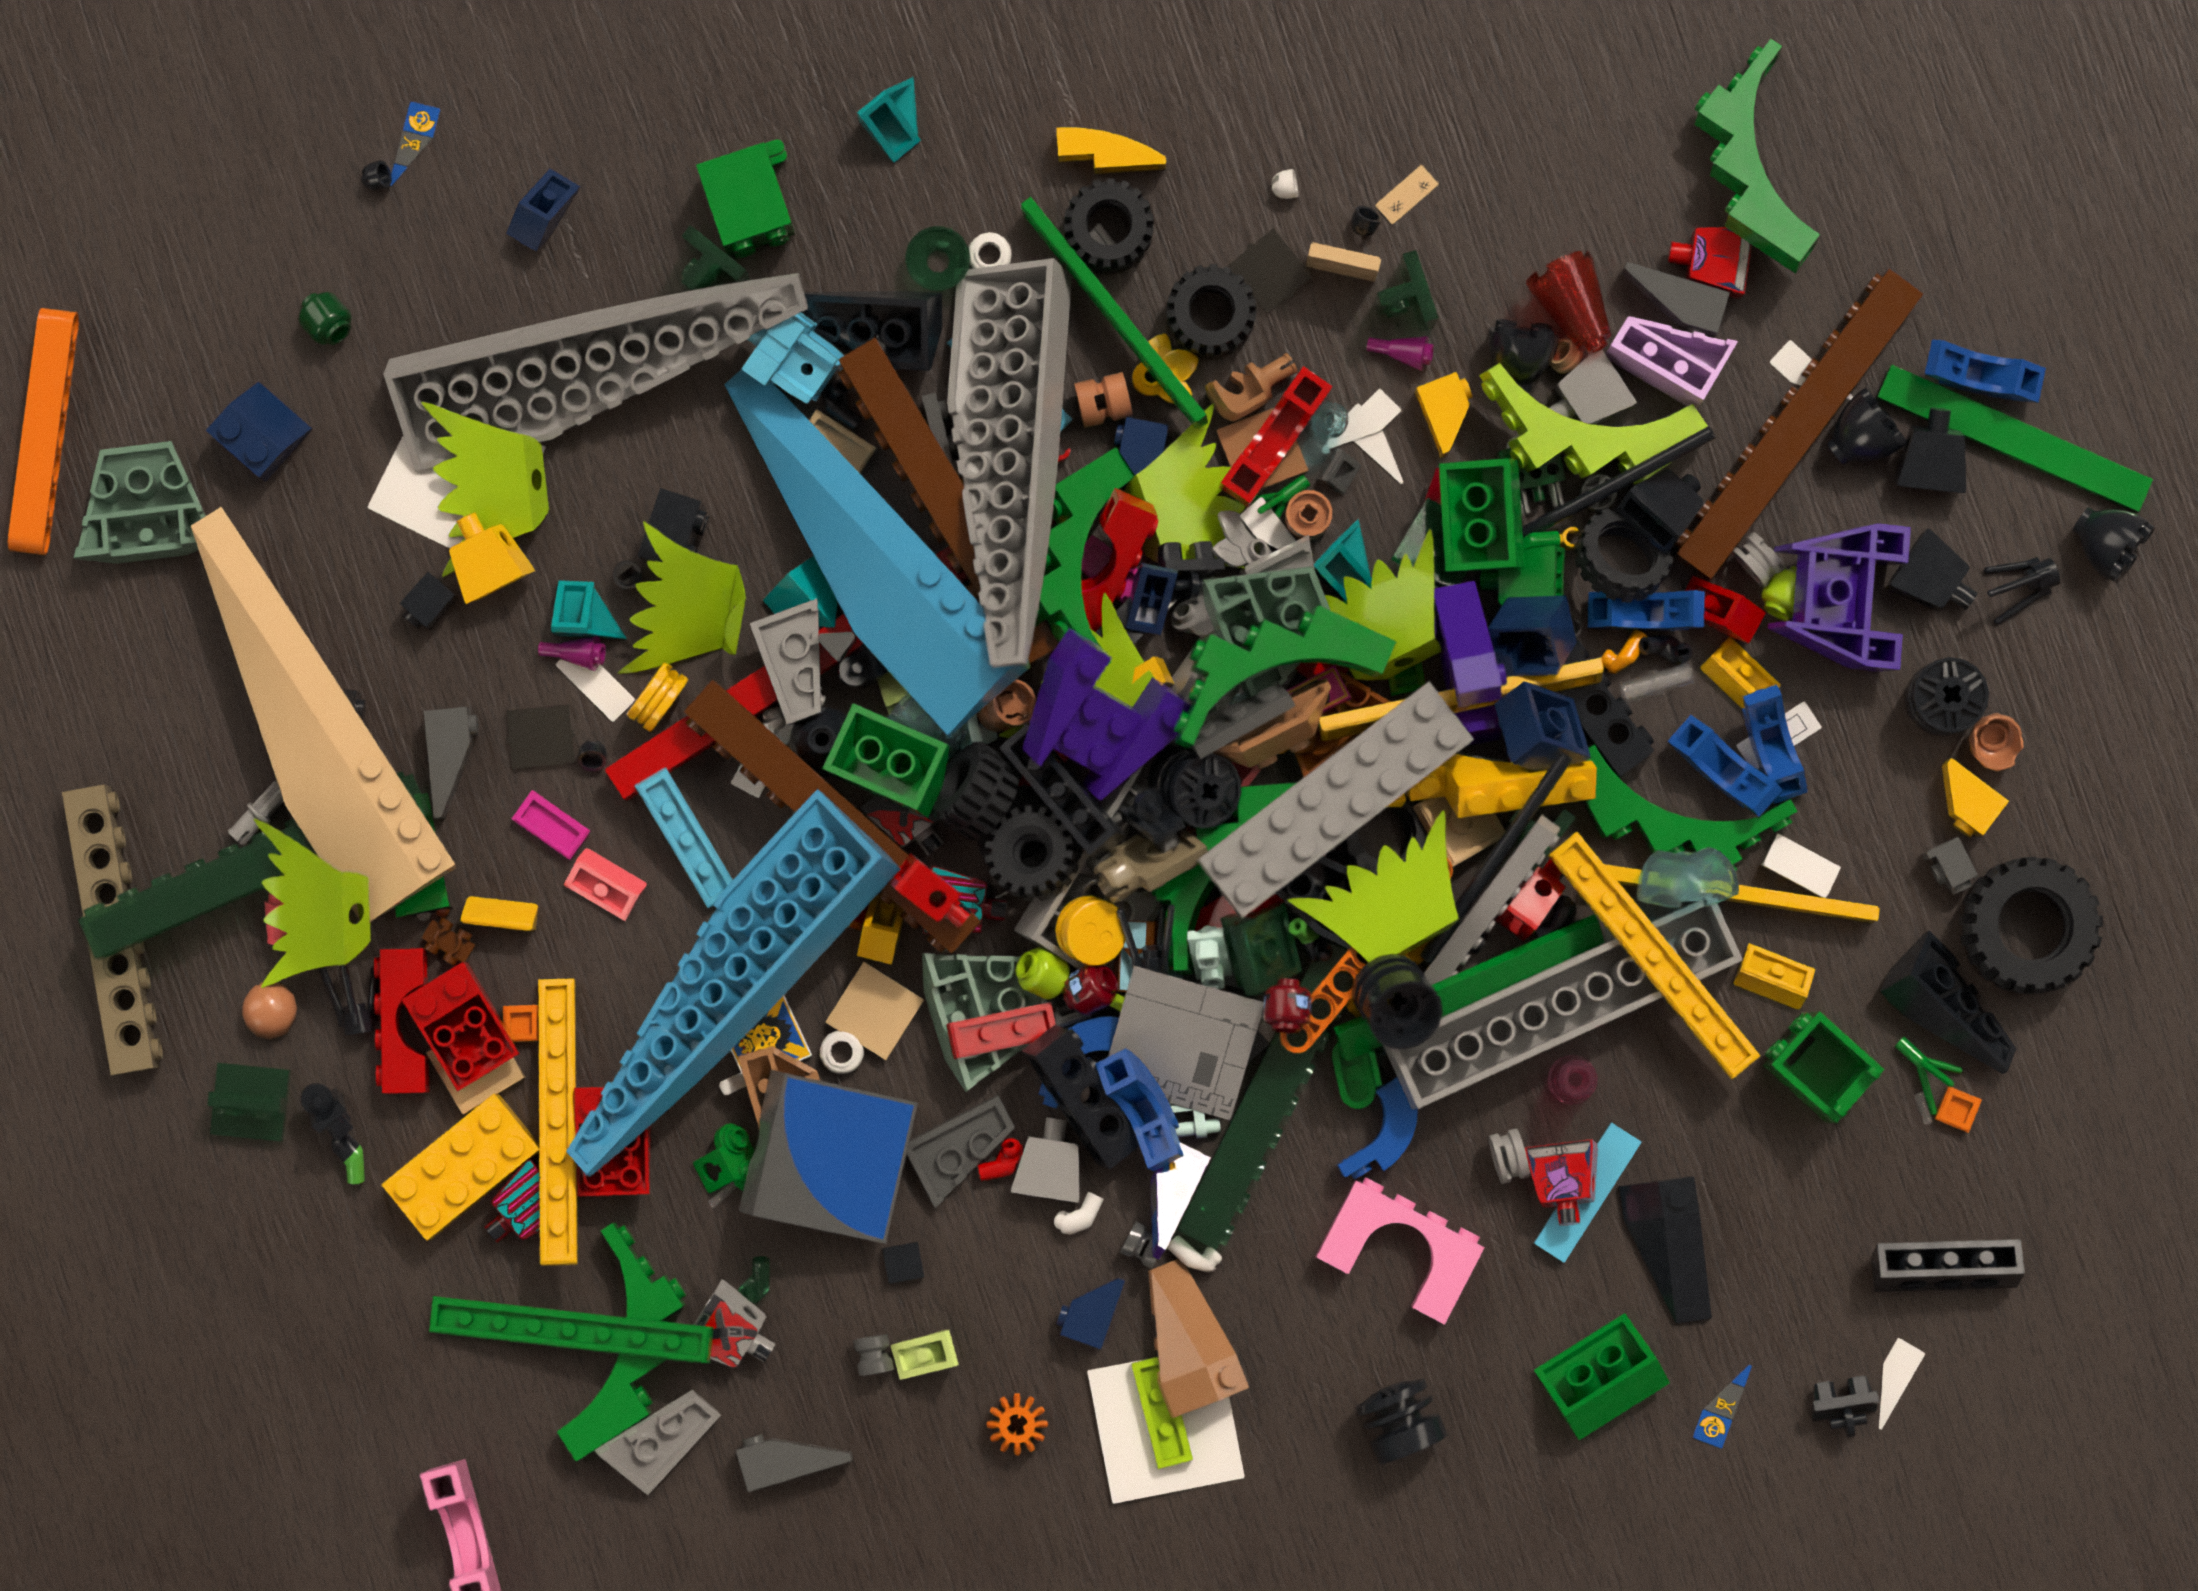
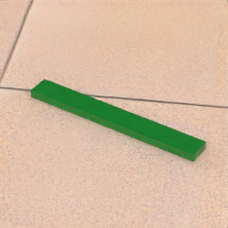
[1021,196,1208,430]
[1876,364,2153,513]
[1334,914,1605,1061]
[429,1296,714,1363]

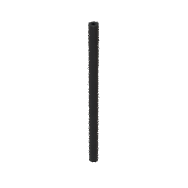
[1522,426,1716,537]
[1420,752,1573,963]

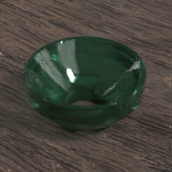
[905,226,970,291]

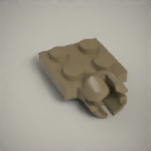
[1094,828,1208,902]

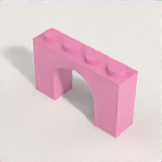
[1315,1177,1484,1325]
[420,1459,501,1591]

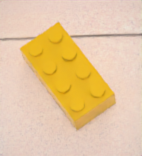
[381,1093,539,1241]

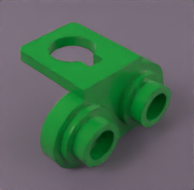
[1332,1042,1382,1109]
[693,1123,755,1193]

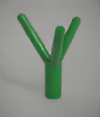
[1236,475,1310,519]
[1895,1037,1963,1115]

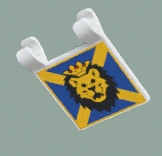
[719,995,812,1095]

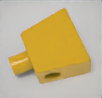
[449,512,535,604]

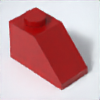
[1685,576,1766,644]

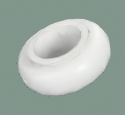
[968,232,1012,269]
[820,1030,864,1074]

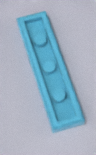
[635,767,733,908]
[1533,1122,1642,1263]

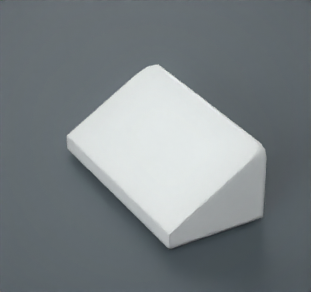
[1760,833,1841,898]

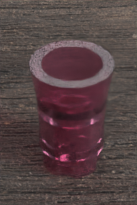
[1548,1055,1598,1105]

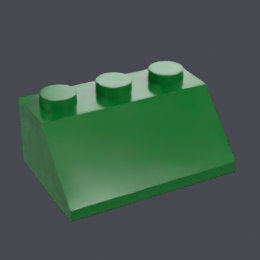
[1439,458,1525,572]
[822,703,949,818]
[1534,1313,1670,1440]

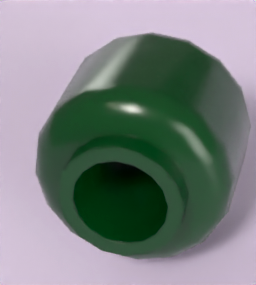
[298,292,352,345]

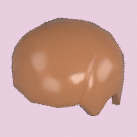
[1969,713,2024,771]
[242,982,297,1040]

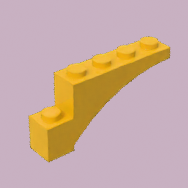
[1405,754,1597,818]

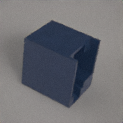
[1488,595,1577,676]

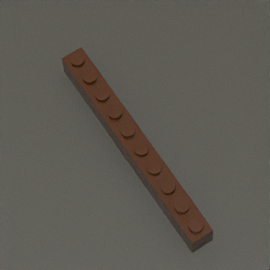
[1673,268,1923,582]
[837,338,1058,666]
[684,679,982,954]

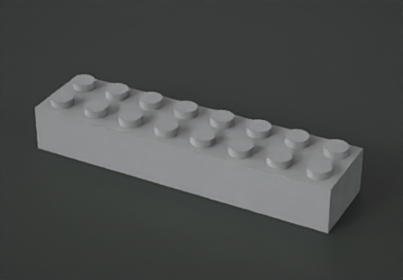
[1196,682,1474,918]

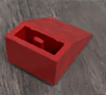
[401,962,520,1092]
[574,1087,651,1196]

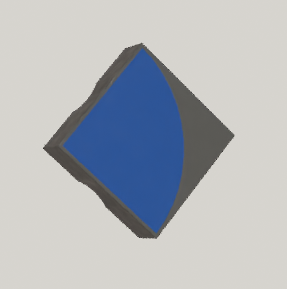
[739,1070,918,1244]

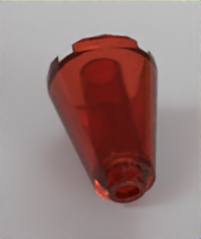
[1526,250,1611,354]

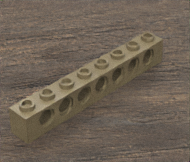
[62,784,163,1075]

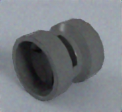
[1120,1221,1157,1269]
[853,1334,894,1376]

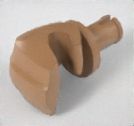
[1205,353,1298,422]

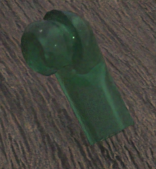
[737,1256,770,1304]

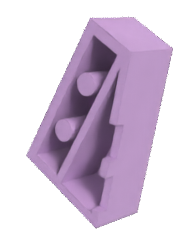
[1606,316,1738,409]

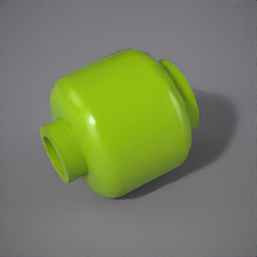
[1761,566,1797,621]
[1016,947,1070,1000]

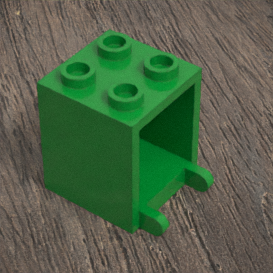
[696,139,795,259]
[1763,1011,1885,1123]

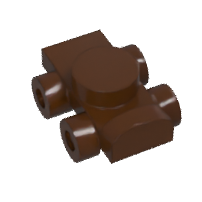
[421,917,476,966]

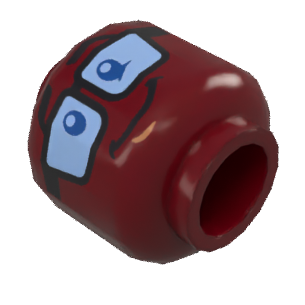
[1063,965,1118,1016]
[1263,978,1312,1033]

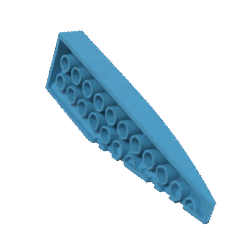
[724,370,1030,737]
[566,789,901,1176]

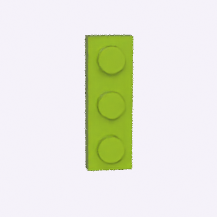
[1131,1356,1193,1469]

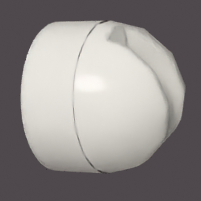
[1272,169,1298,199]

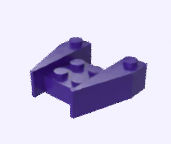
[1768,523,1911,672]
[1434,581,1507,746]
[1022,628,1191,801]

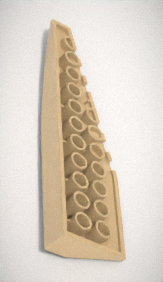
[191,507,456,923]

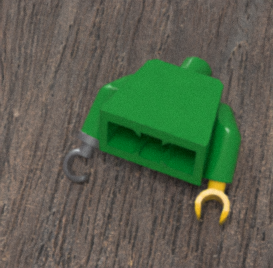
[1480,527,1582,637]

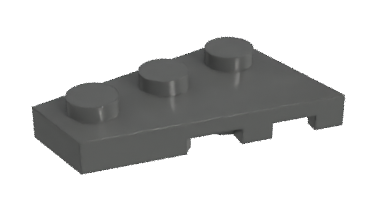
[1191,685,1295,758]
[907,1095,1015,1208]

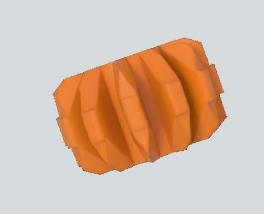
[987,1393,1048,1455]

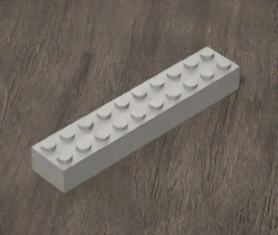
[1383,895,1743,1110]

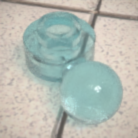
[1301,401,1348,465]

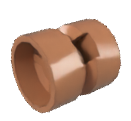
[1074,372,1133,428]
[1285,490,1332,541]
[976,679,1036,732]

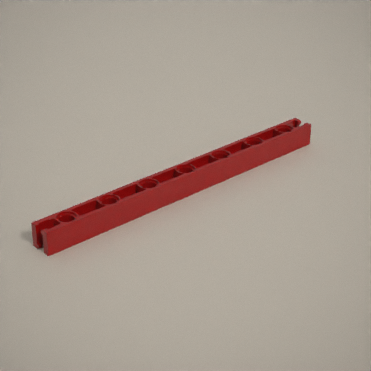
[604,519,1056,801]

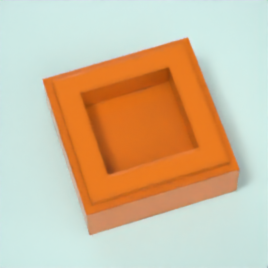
[503,1005,539,1042]
[1934,1086,1982,1133]

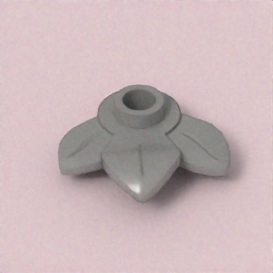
[1211,511,1272,567]
[1171,575,1216,637]

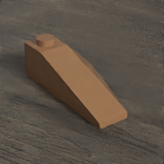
[1148,1259,1249,1418]

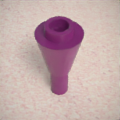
[1367,336,1434,371]
[538,636,606,671]

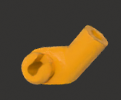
[1601,630,1647,674]

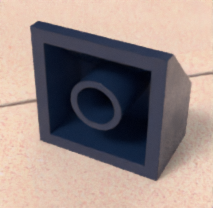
[205,382,312,482]
[1494,681,1591,771]

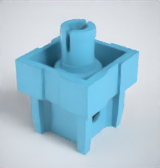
[742,312,845,404]

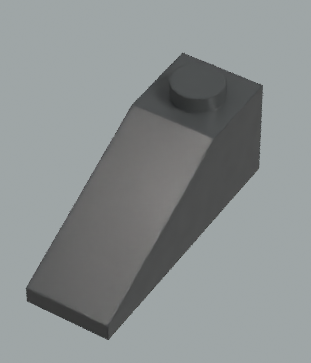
[1622,262,1730,338]
[424,707,479,820]
[736,1434,854,1492]

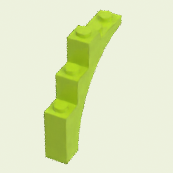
[1479,363,1707,484]

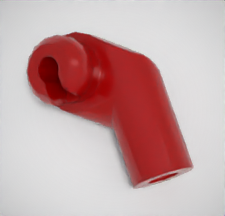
[978,1138,1023,1182]

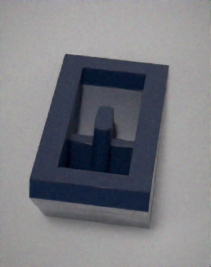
[1126,563,1178,635]

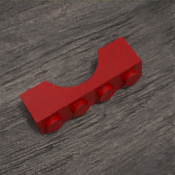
[1219,366,1333,508]
[1081,488,1159,632]
[374,948,430,1094]

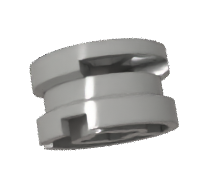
[1732,532,1786,588]
[1488,1128,1530,1184]

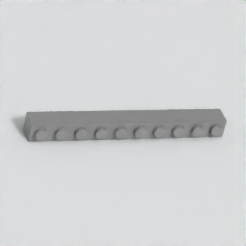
[1423,815,1560,985]

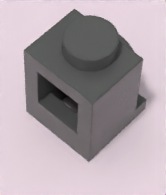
[1921,837,1978,895]

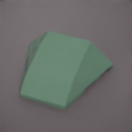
[74,441,206,564]
[1203,566,1331,698]
[922,953,1048,1091]

